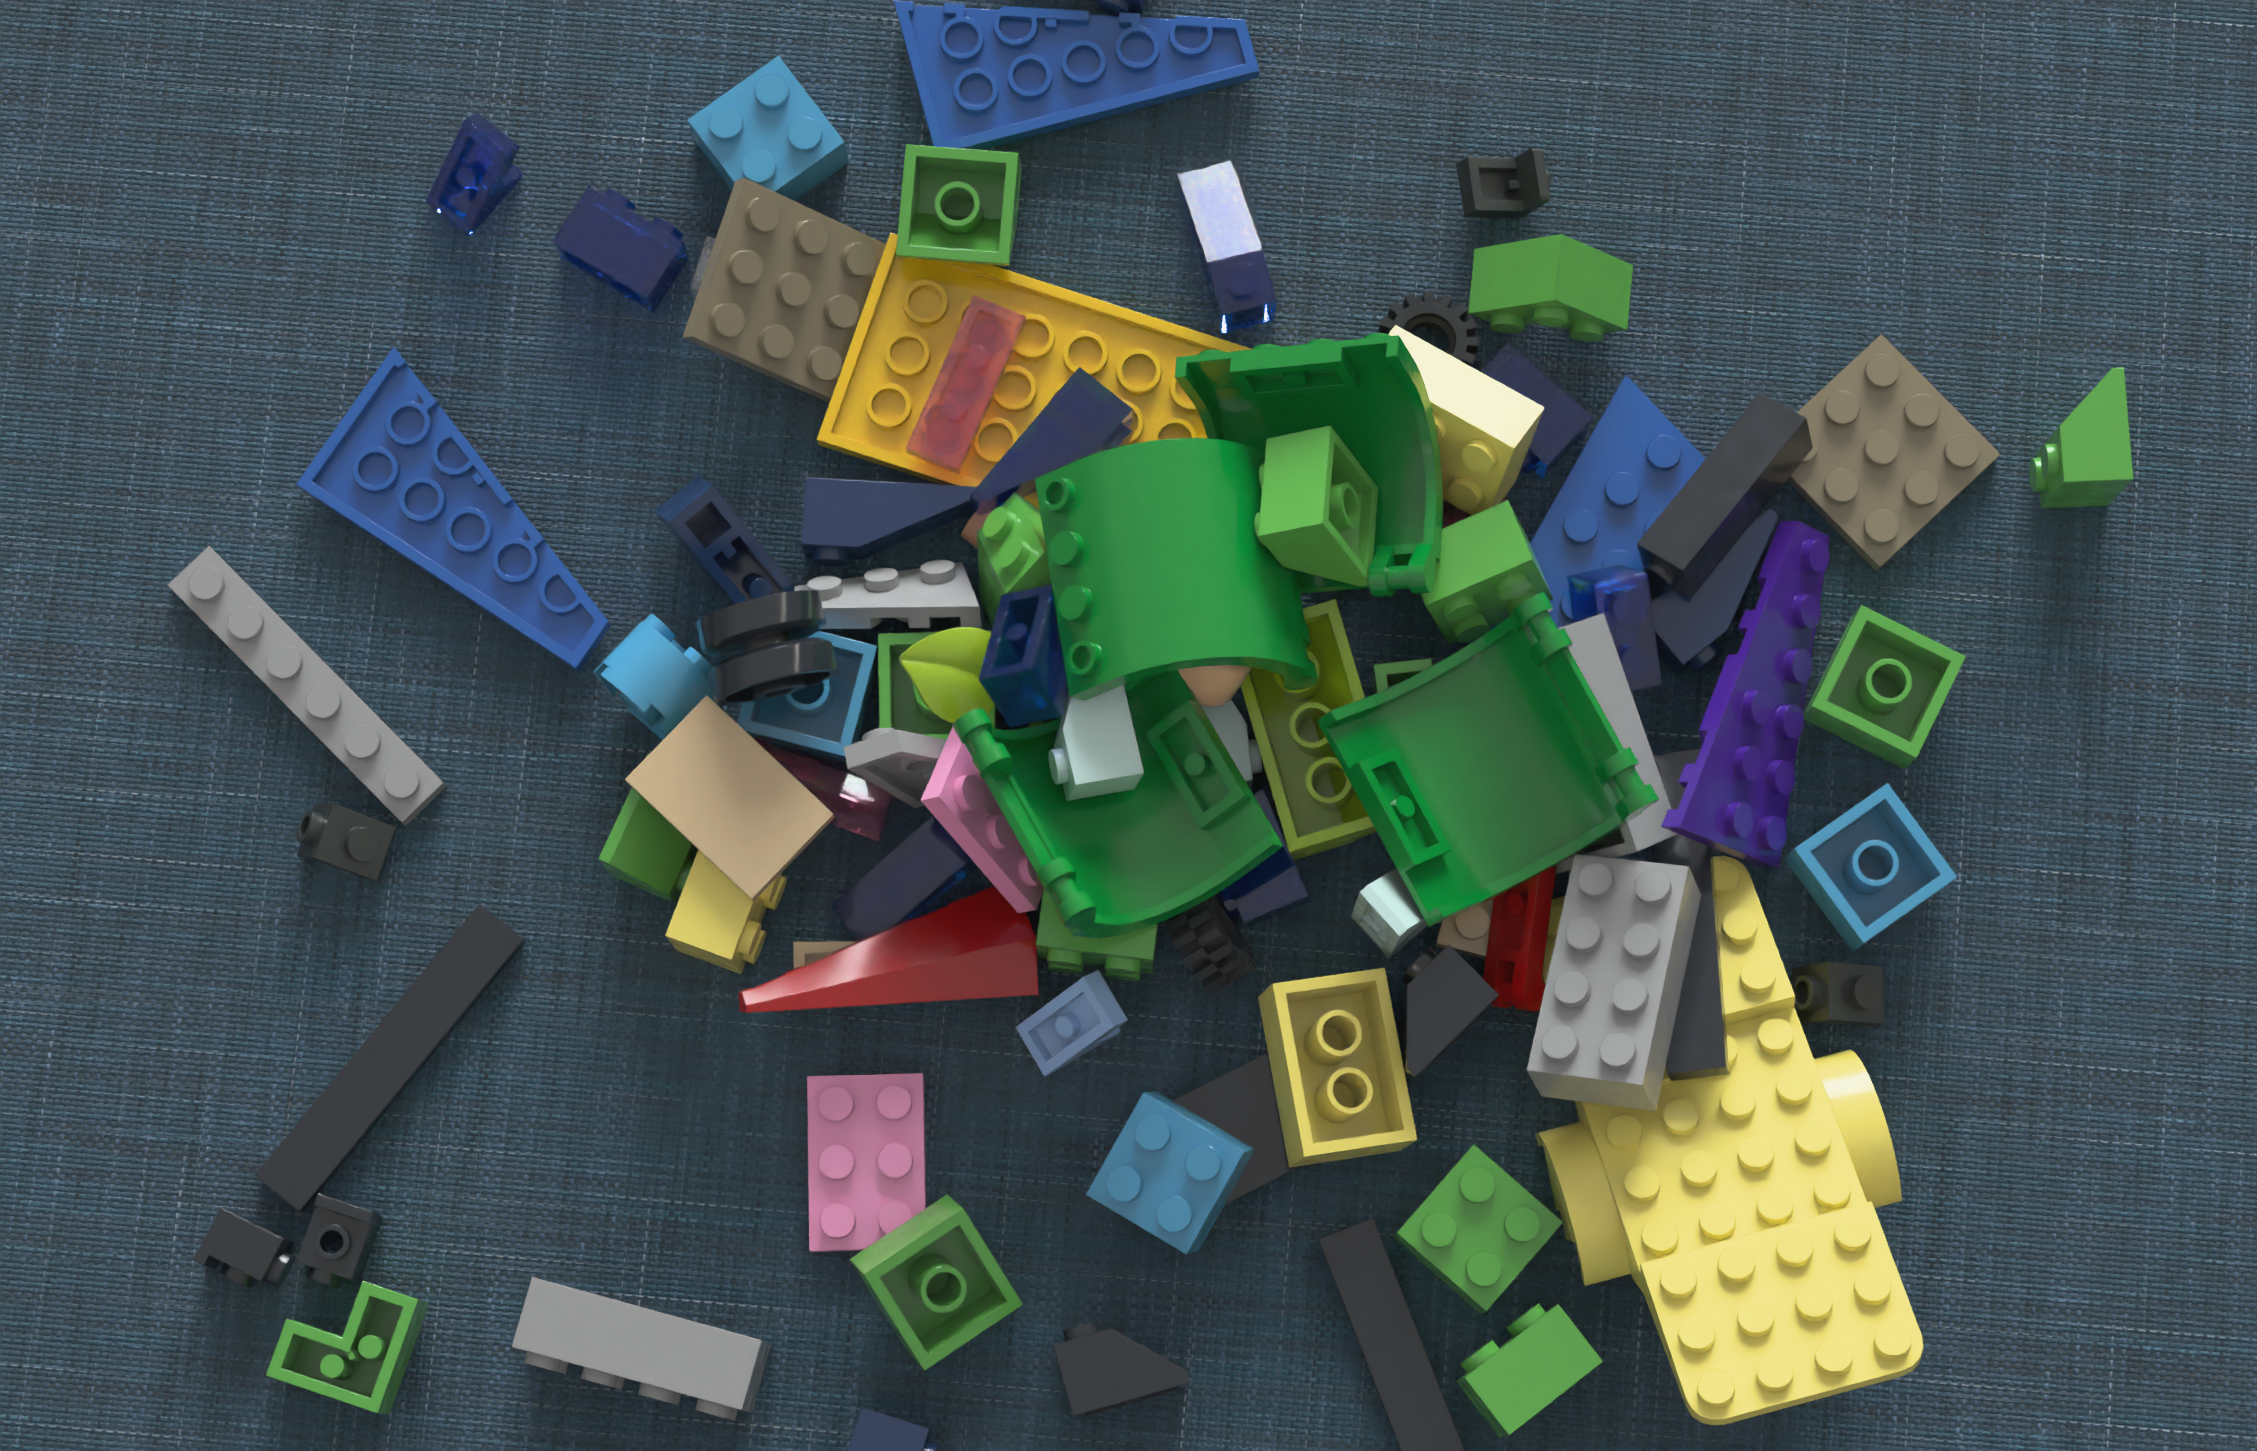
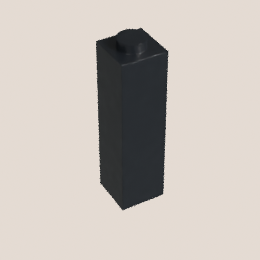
[1637,393,1813,599]

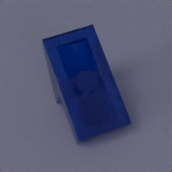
[426,113,523,236]

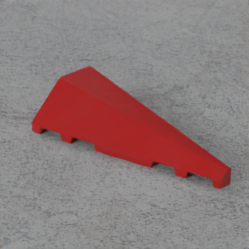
[738,885,1039,1013]

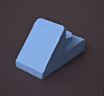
[1015,970,1128,1077]

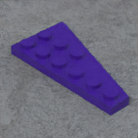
[1661,521,1830,868]

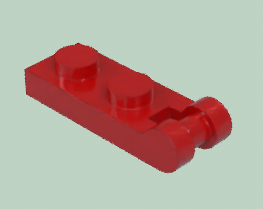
[1483,865,1557,1011]

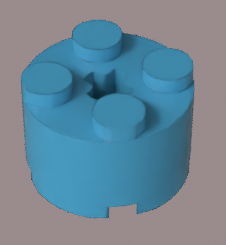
[593,614,720,741]

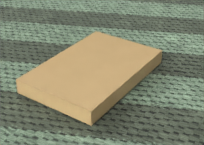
[625,695,835,902]

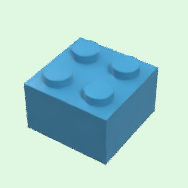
[688,56,849,201]
[737,631,878,763]
[1784,783,1957,952]
[1086,1091,1256,1255]

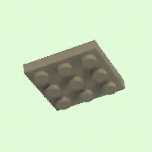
[682,178,886,402]
[1786,334,2000,572]

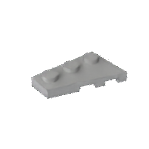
[794,560,981,629]
[843,728,946,808]

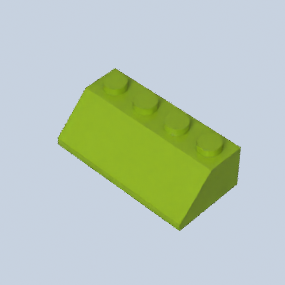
[1241,599,1376,860]

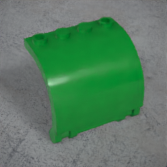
[1175,333,1443,597]
[1035,438,1318,701]
[1317,592,1659,927]
[953,670,1283,938]

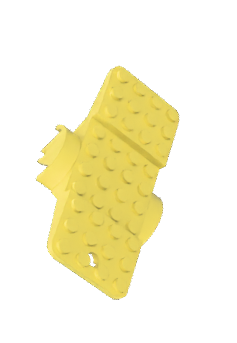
[1535,856,1923,1426]

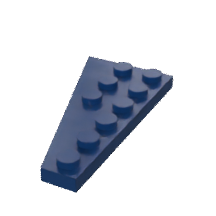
[894,0,1260,150]
[296,347,611,672]
[1488,375,1705,632]

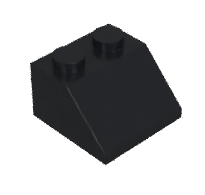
[1400,945,1499,1088]

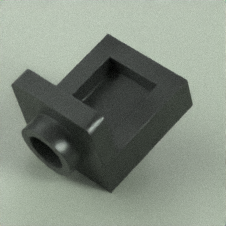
[1456,148,1550,219]
[296,803,396,881]
[1792,962,1884,1026]

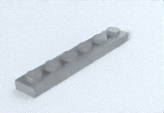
[168,546,447,826]

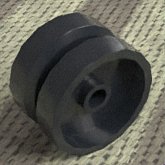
[695,590,840,705]

